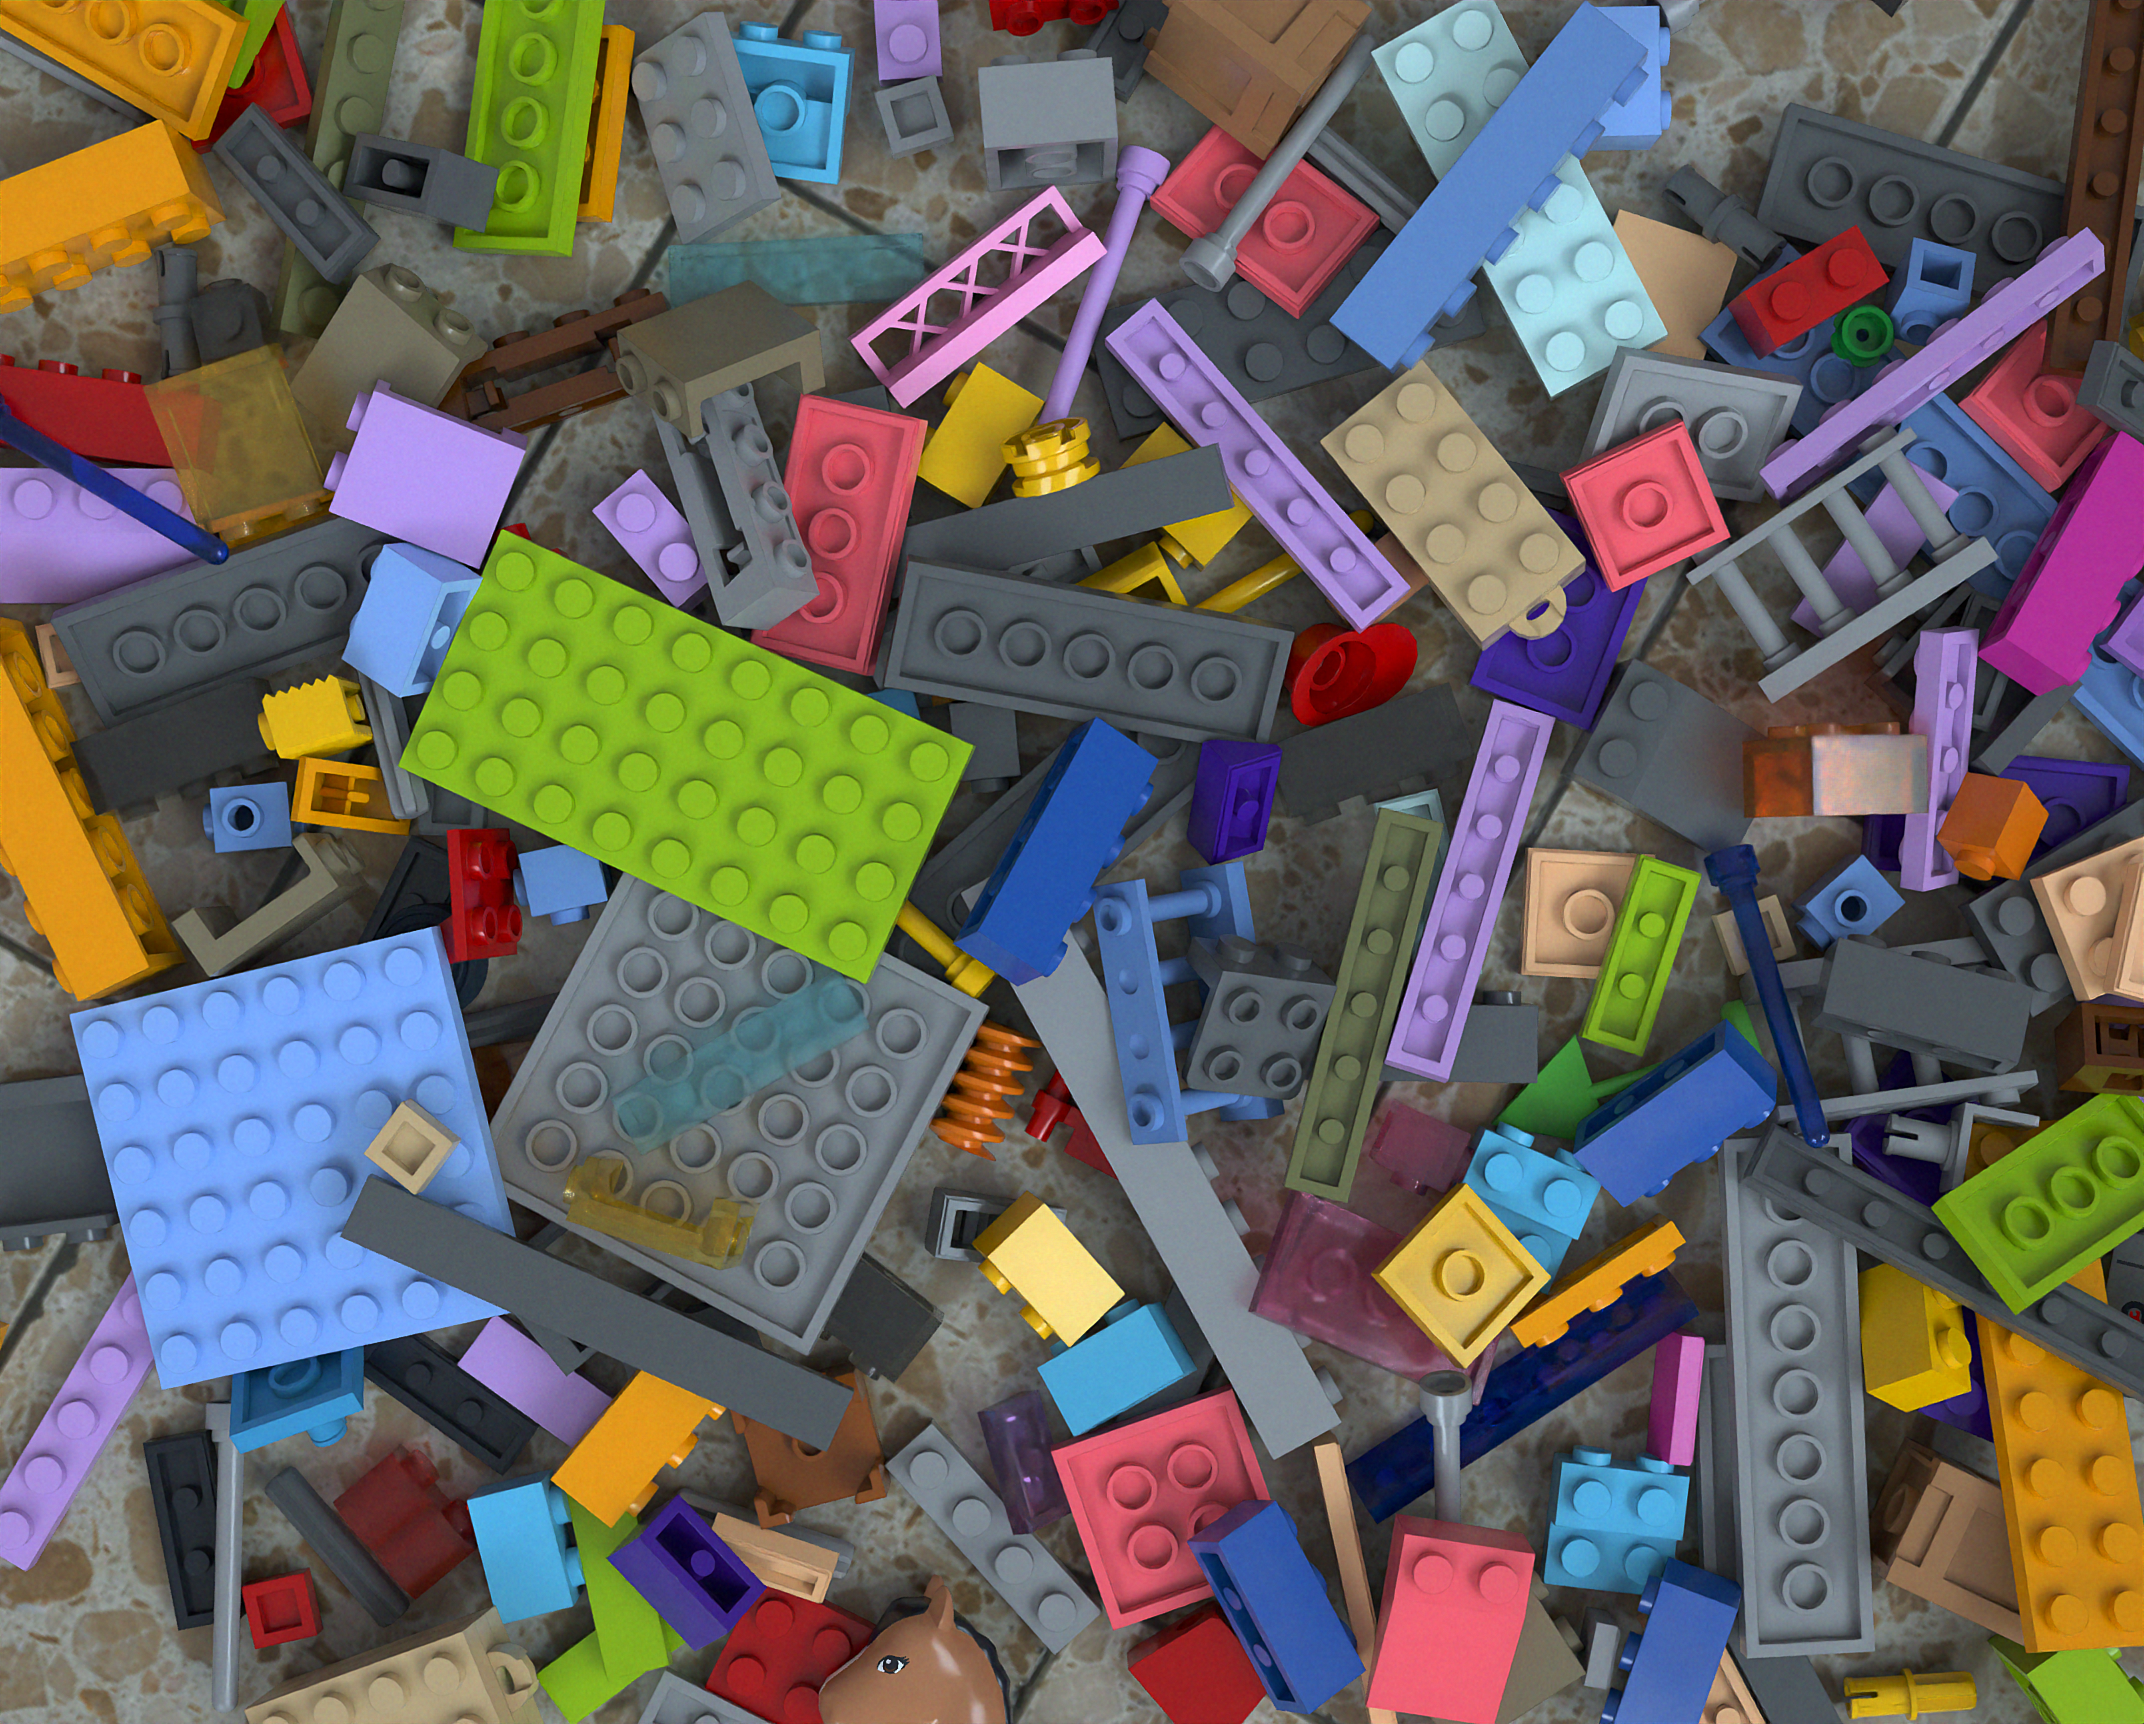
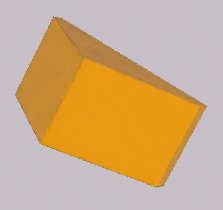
[290,756,411,836]

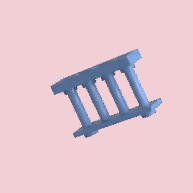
[1092,861,1285,1145]

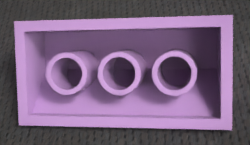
[0,468,221,604]

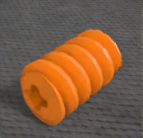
[929,1019,1043,1161]

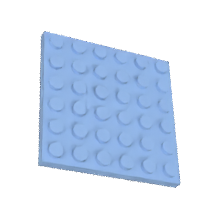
[69,925,516,1390]

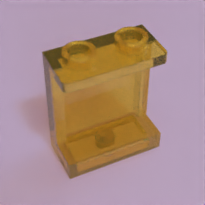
[143,343,334,543]
[563,1155,760,1270]

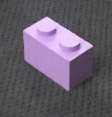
[592,469,734,613]

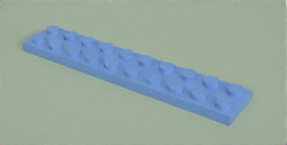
[1697,243,2144,773]

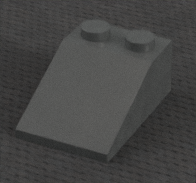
[1560,658,1789,864]

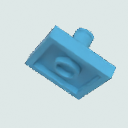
[229,1345,364,1454]

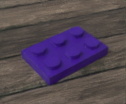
[1467,506,1649,731]

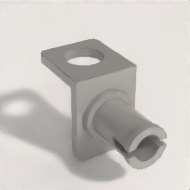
[1882,1102,2040,1194]

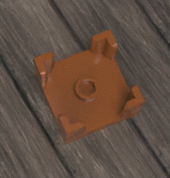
[730,1359,891,1530]

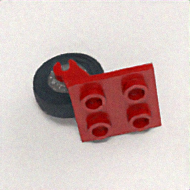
[374,828,523,1010]

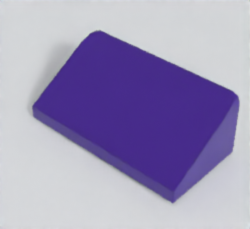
[1187,739,1283,866]

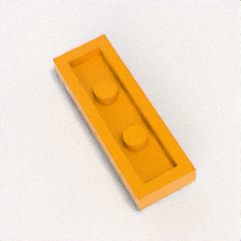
[576,25,636,223]
[1507,1213,1686,1348]

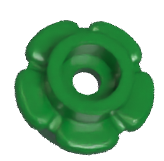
[1830,304,1895,368]

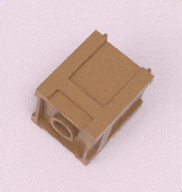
[1143,0,1373,161]
[1869,1436,2025,1646]

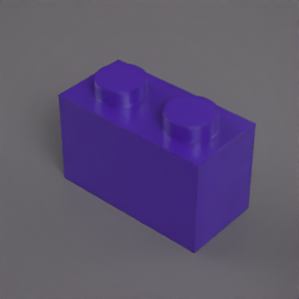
[607,1494,767,1651]

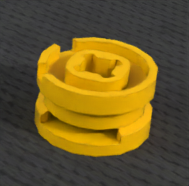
[999,417,1102,498]

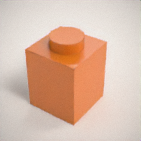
[1936,772,2049,881]

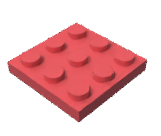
[1050,1383,1271,1631]

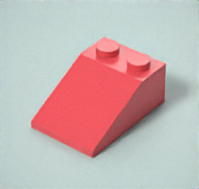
[1365,1514,1535,1724]

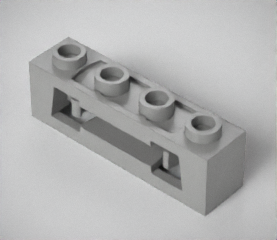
[651,382,820,631]

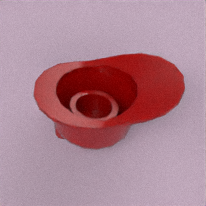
[1283,622,1418,727]

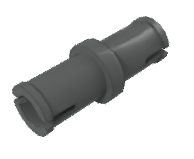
[1662,164,1787,274]
[152,248,206,381]

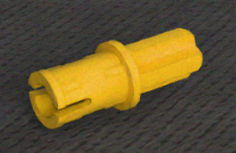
[1843,1668,1977,1721]

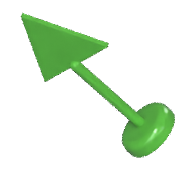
[1491,998,1763,1140]

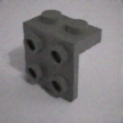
[1182,934,1338,1100]

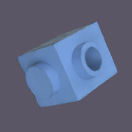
[1883,237,1976,347]
[203,782,307,853]
[513,844,615,926]
[1790,854,1906,952]

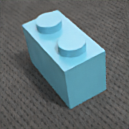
[1037,1298,1197,1437]
[467,1469,586,1624]

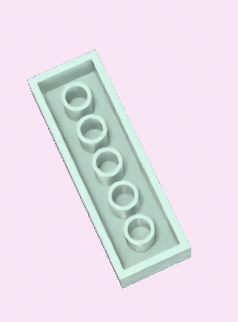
[1371,0,1668,402]

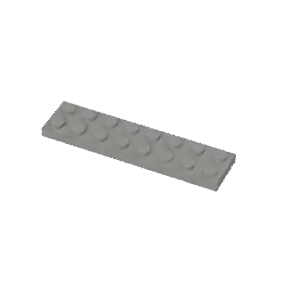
[1717,1132,1875,1658]

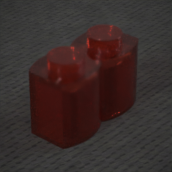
[333,1444,478,1600]

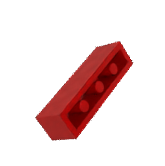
[0,353,224,475]

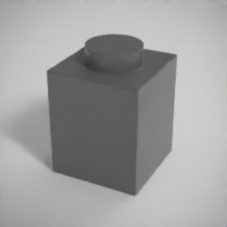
[949,702,1022,794]

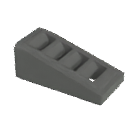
[925,1187,1067,1263]

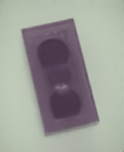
[977,1390,1072,1535]

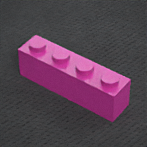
[1977,430,2144,697]

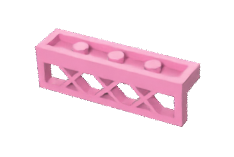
[847,183,1107,409]

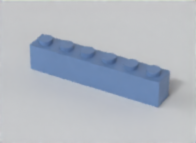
[1329,0,1649,375]

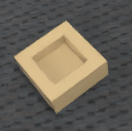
[1711,894,1798,976]
[364,1099,462,1195]

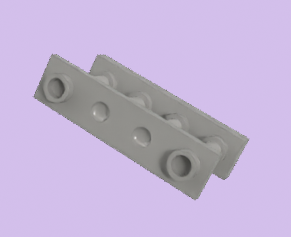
[1686,424,1999,703]
[1739,936,2039,1136]

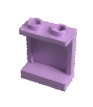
[323,379,528,569]

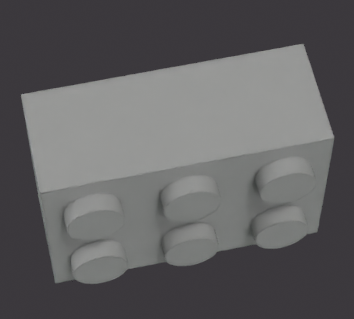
[977,49,1118,192]

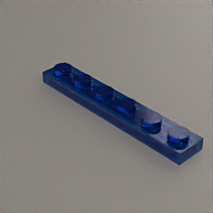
[1344,1267,1700,1524]

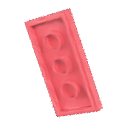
[750,393,928,676]

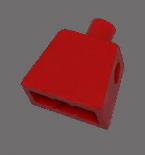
[1127,1600,1267,1724]

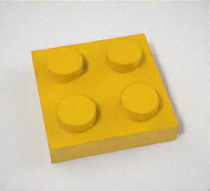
[1370,1183,1551,1369]

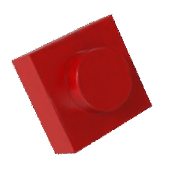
[241,1567,323,1649]

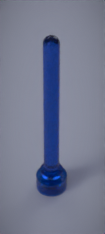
[0,393,230,565]
[1703,844,1830,1149]

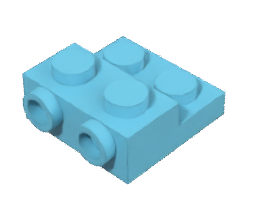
[729,21,856,185]
[1450,1121,1601,1295]
[1540,1445,1690,1595]

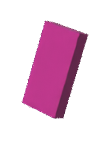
[1646,1325,1705,1466]

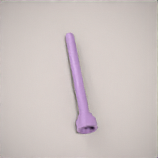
[1037,145,1171,425]

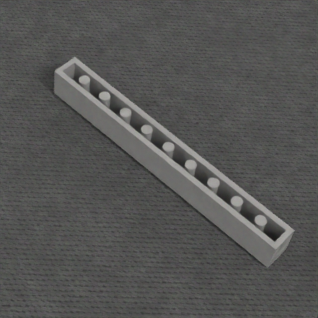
[960,873,1343,1460]

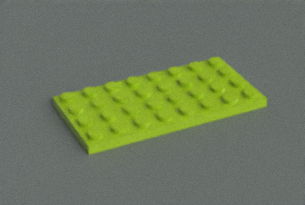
[398,529,976,984]

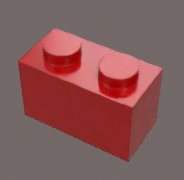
[1727,224,1890,360]

